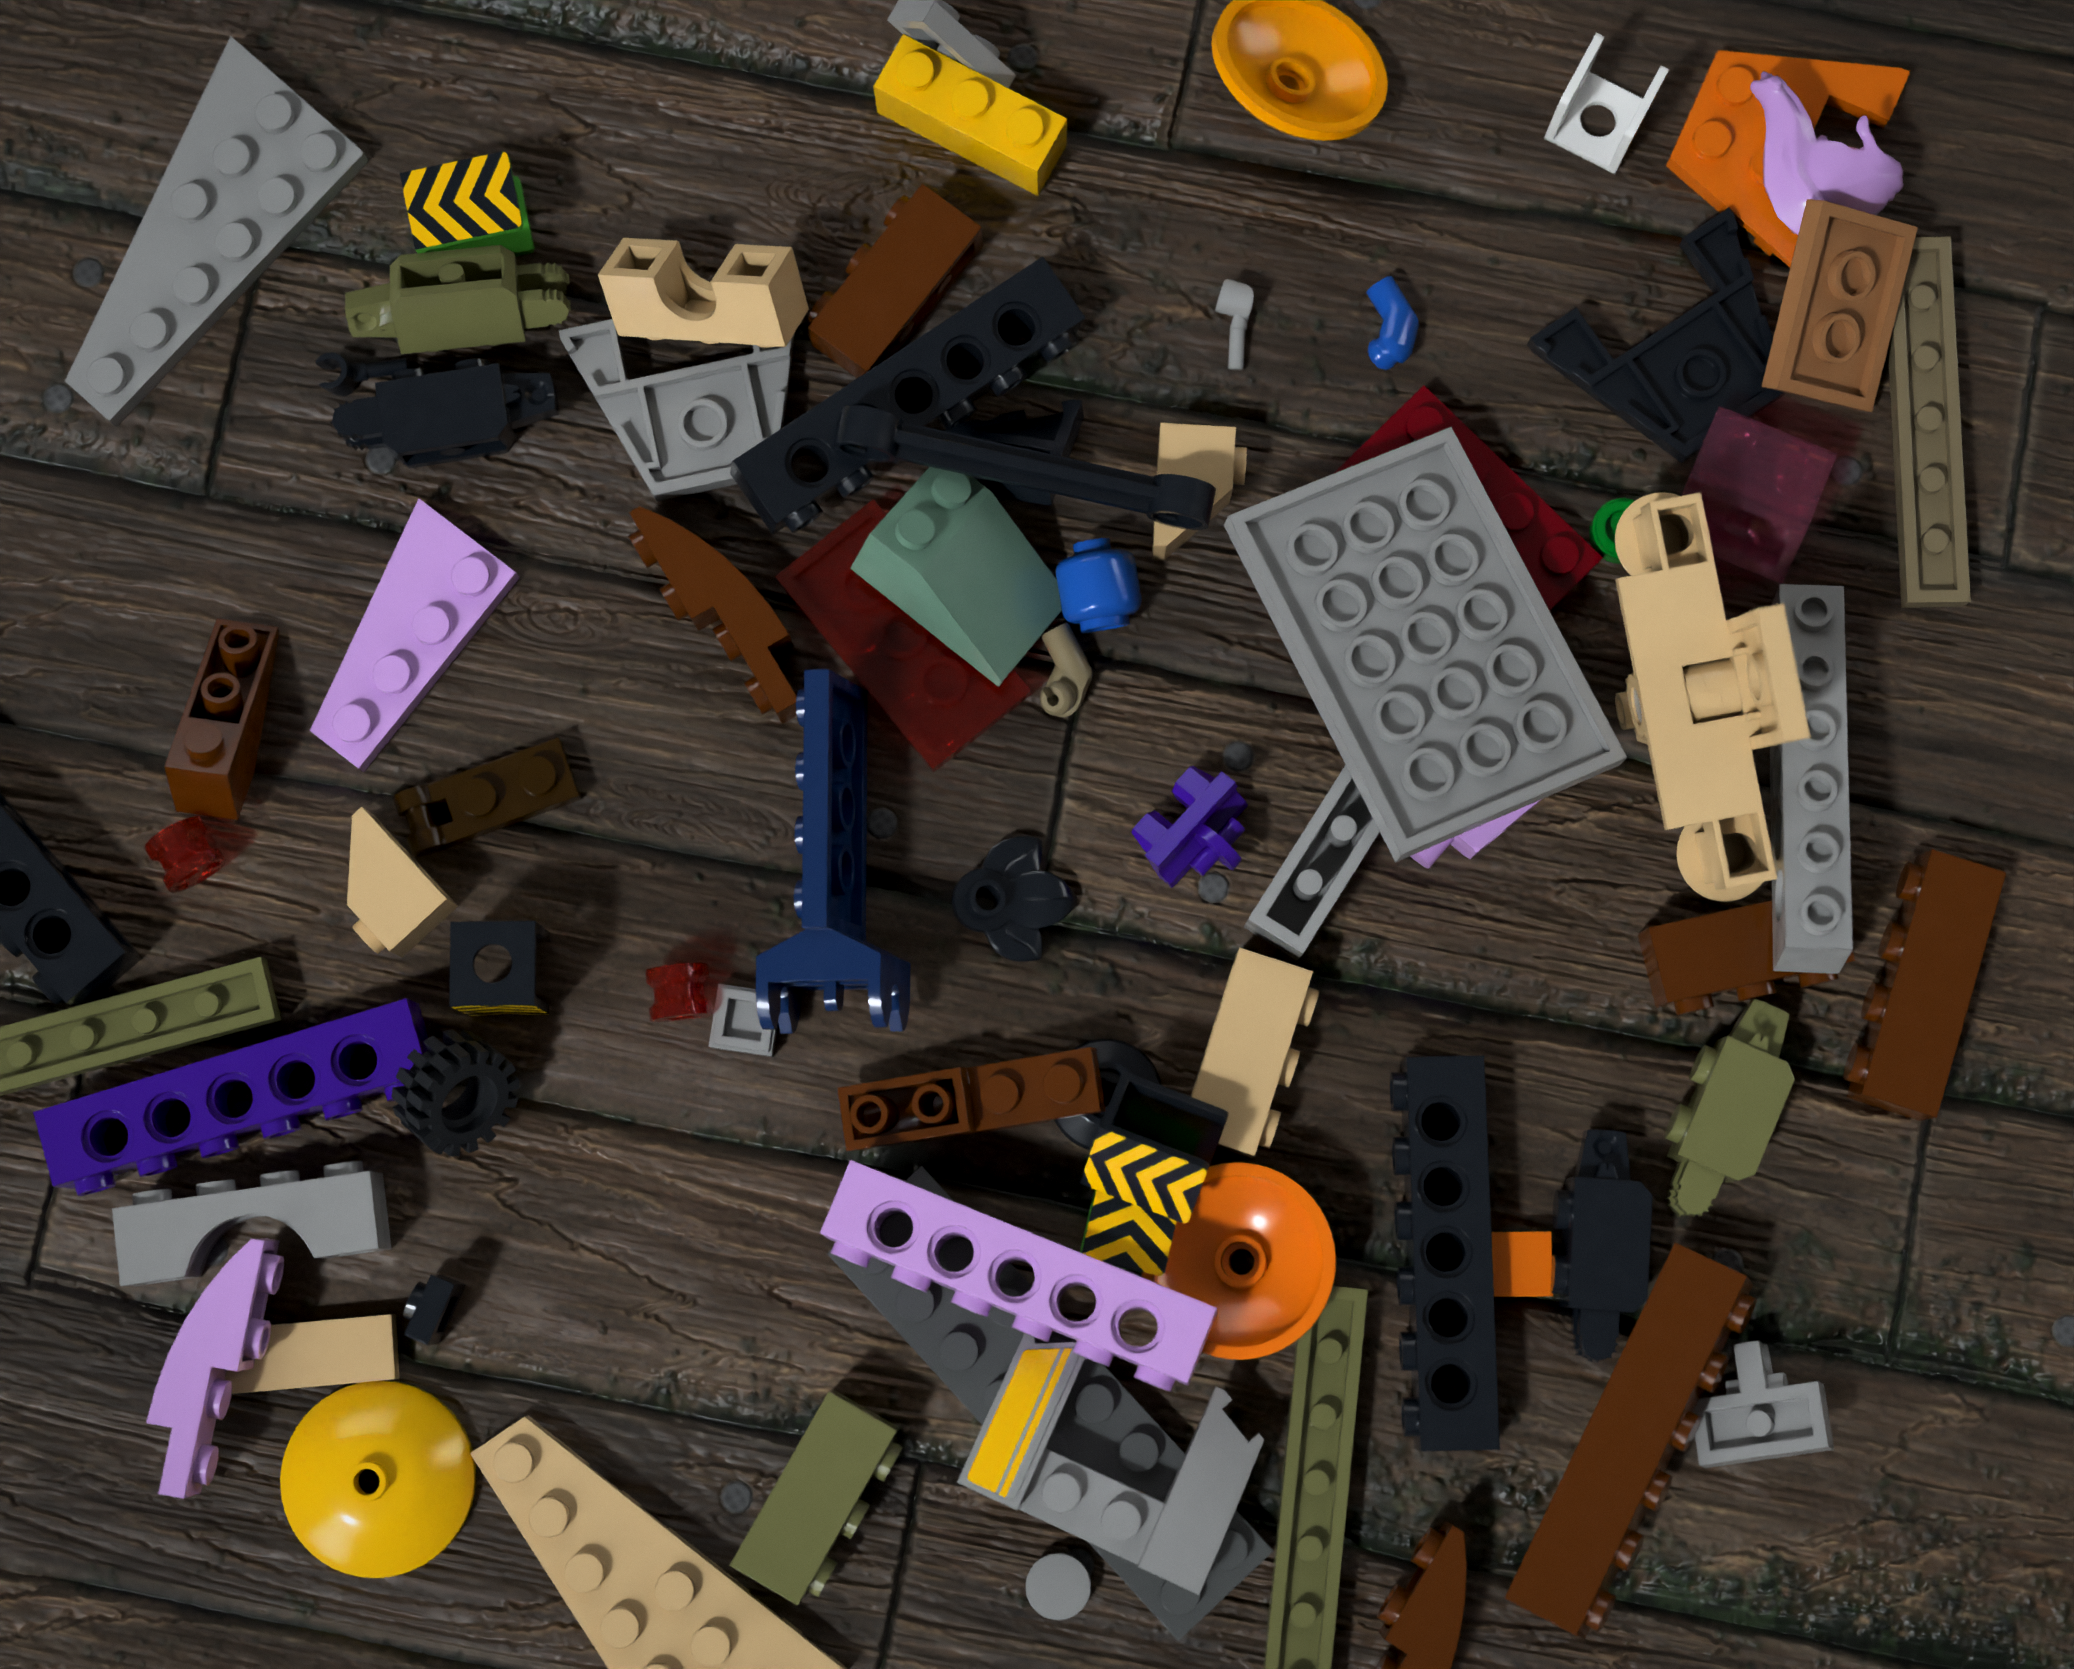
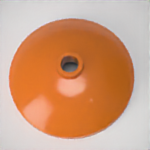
[1141,1163,1336,1360]

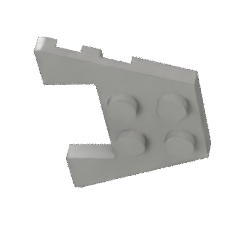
[559,319,795,502]

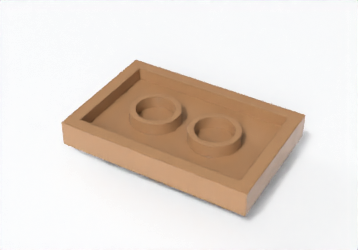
[1761,199,1918,412]

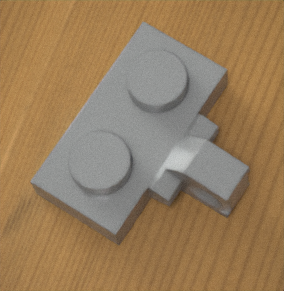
[887,0,1016,88]
[1693,1340,1834,1468]

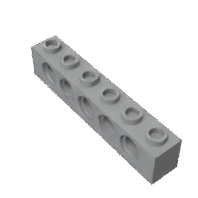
[1770,584,1853,974]

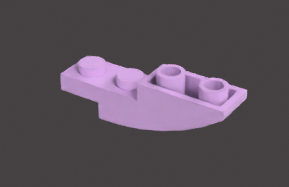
[146,1238,284,1499]

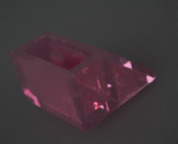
[1679,406,1837,584]

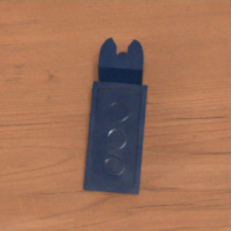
[756,669,911,1034]

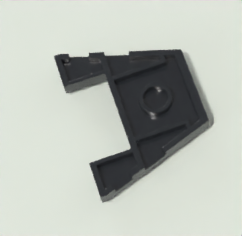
[1527,208,1786,463]

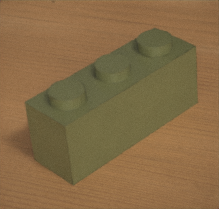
[729,1389,903,1606]

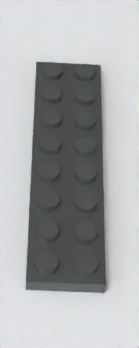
[827,1166,1273,1641]

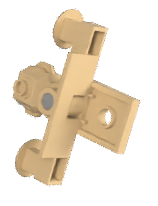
[1615,492,1811,902]

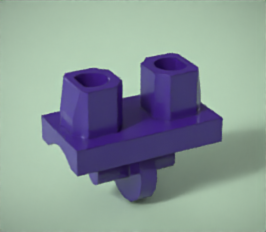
[1132,766,1248,888]

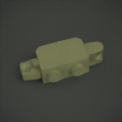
[345,245,571,354]
[1664,999,1795,1217]

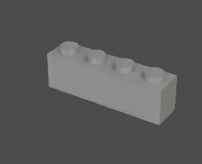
[1244,765,1380,961]

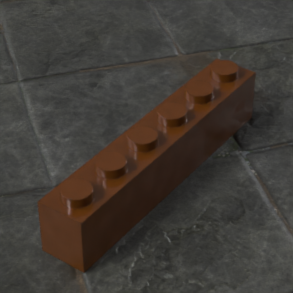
[1504,1243,1757,1639]

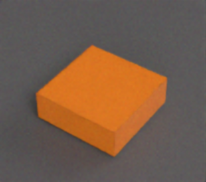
[1491,1231,1553,1297]

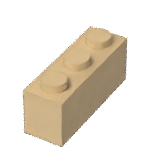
[1191,948,1319,1158]

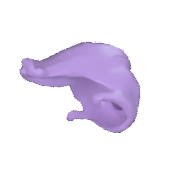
[1750,71,1903,235]

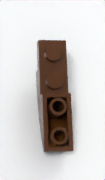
[628,506,797,724]
[837,1047,1106,1151]
[1375,1521,1467,1669]

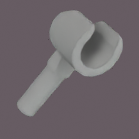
[1215,279,1254,370]

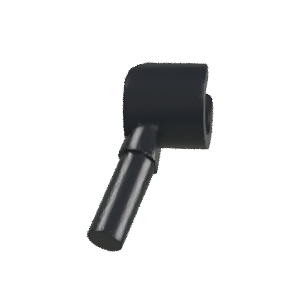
[316,353,408,396]

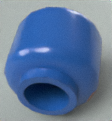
[1056,538,1142,633]

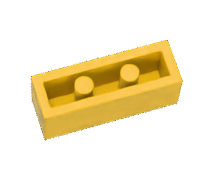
[873,34,1067,196]

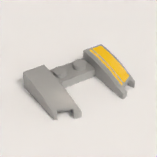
[957,1333,1264,1595]

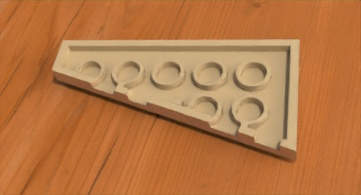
[470,1415,848,1669]

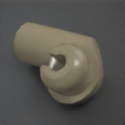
[1040,623,1093,717]

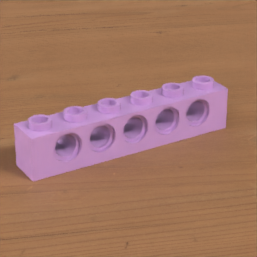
[820,1160,1217,1392]

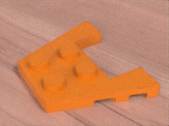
[1666,50,1910,267]

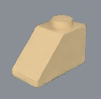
[1152,423,1247,560]
[347,807,458,957]

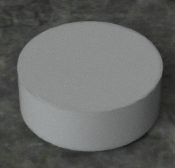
[1026,1552,1091,1620]

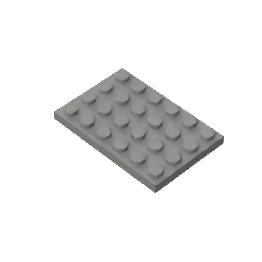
[1224,427,1627,862]

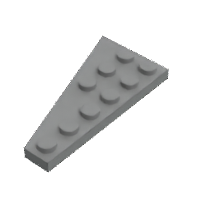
[65,36,369,427]

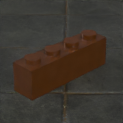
[1843,849,2007,1121]

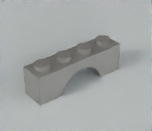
[112,1161,392,1286]

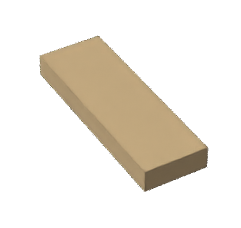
[224,1314,400,1394]

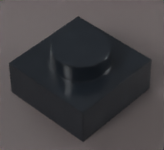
[403,1274,466,1345]

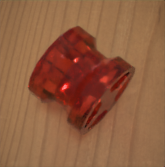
[144,816,226,893]
[645,962,714,1022]

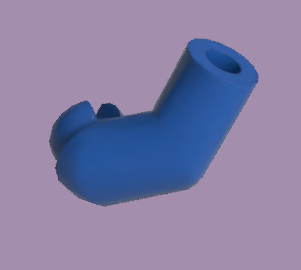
[1366,276,1419,370]

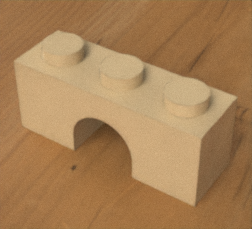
[598,238,809,348]

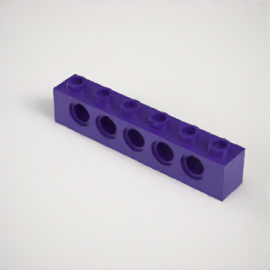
[33,998,428,1196]

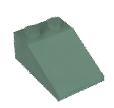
[850,467,1062,687]

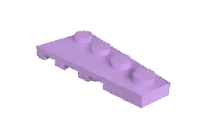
[310,499,520,772]

